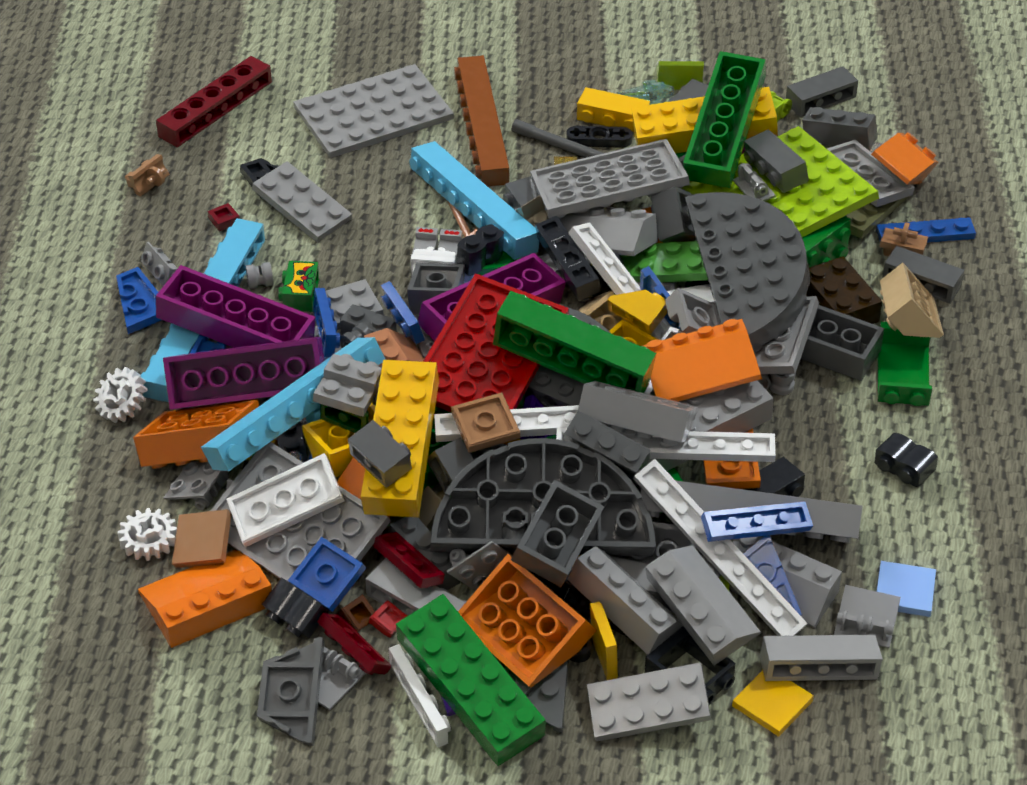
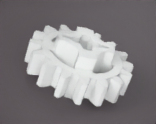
[93,367,148,423]
[118,508,177,561]

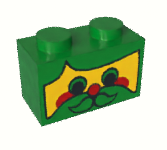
[278,261,320,312]

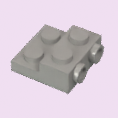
[665,288,721,334]
[313,354,382,416]

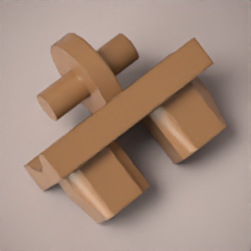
[125,154,170,196]
[880,222,928,256]

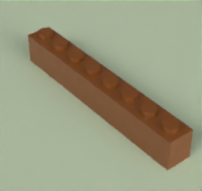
[454,55,509,187]

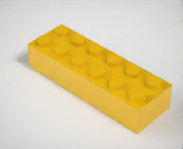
[631,87,778,153]
[361,360,439,518]

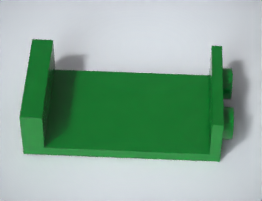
[878,321,932,406]

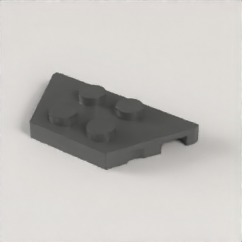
[257,637,324,746]
[509,659,569,733]

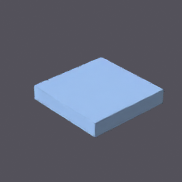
[877,561,936,617]

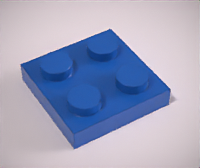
[288,537,366,612]

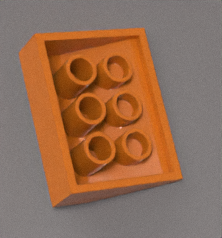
[643,319,762,402]
[133,399,259,469]
[138,549,272,648]
[458,554,597,688]

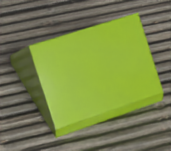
[657,61,704,90]

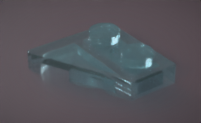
[617,80,675,101]

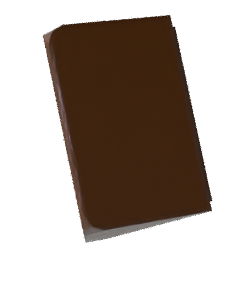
[337,594,375,632]

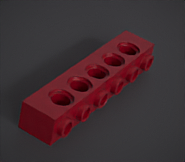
[156,56,272,148]

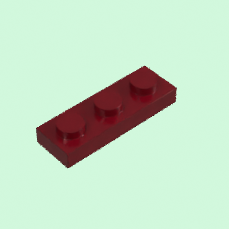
[372,532,445,589]
[317,613,392,675]

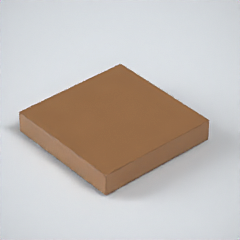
[451,393,520,453]
[172,509,232,568]

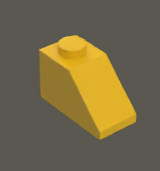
[607,290,667,335]

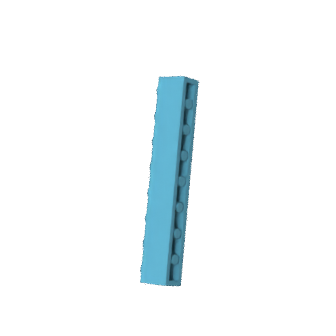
[409,141,539,260]
[201,337,386,471]

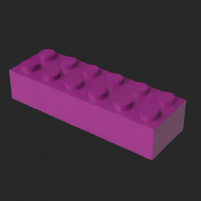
[418,253,566,341]
[156,265,315,348]
[163,337,324,409]

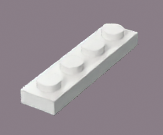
[389,644,451,747]

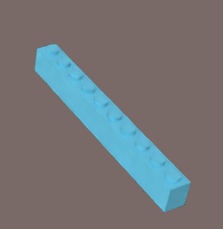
[140,218,265,402]

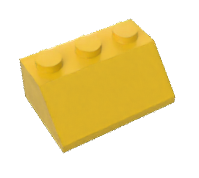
[302,403,375,478]

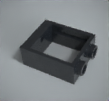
[644,626,736,705]

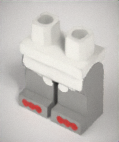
[411,227,463,276]

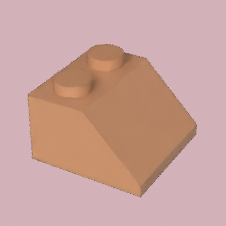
[364,328,425,366]

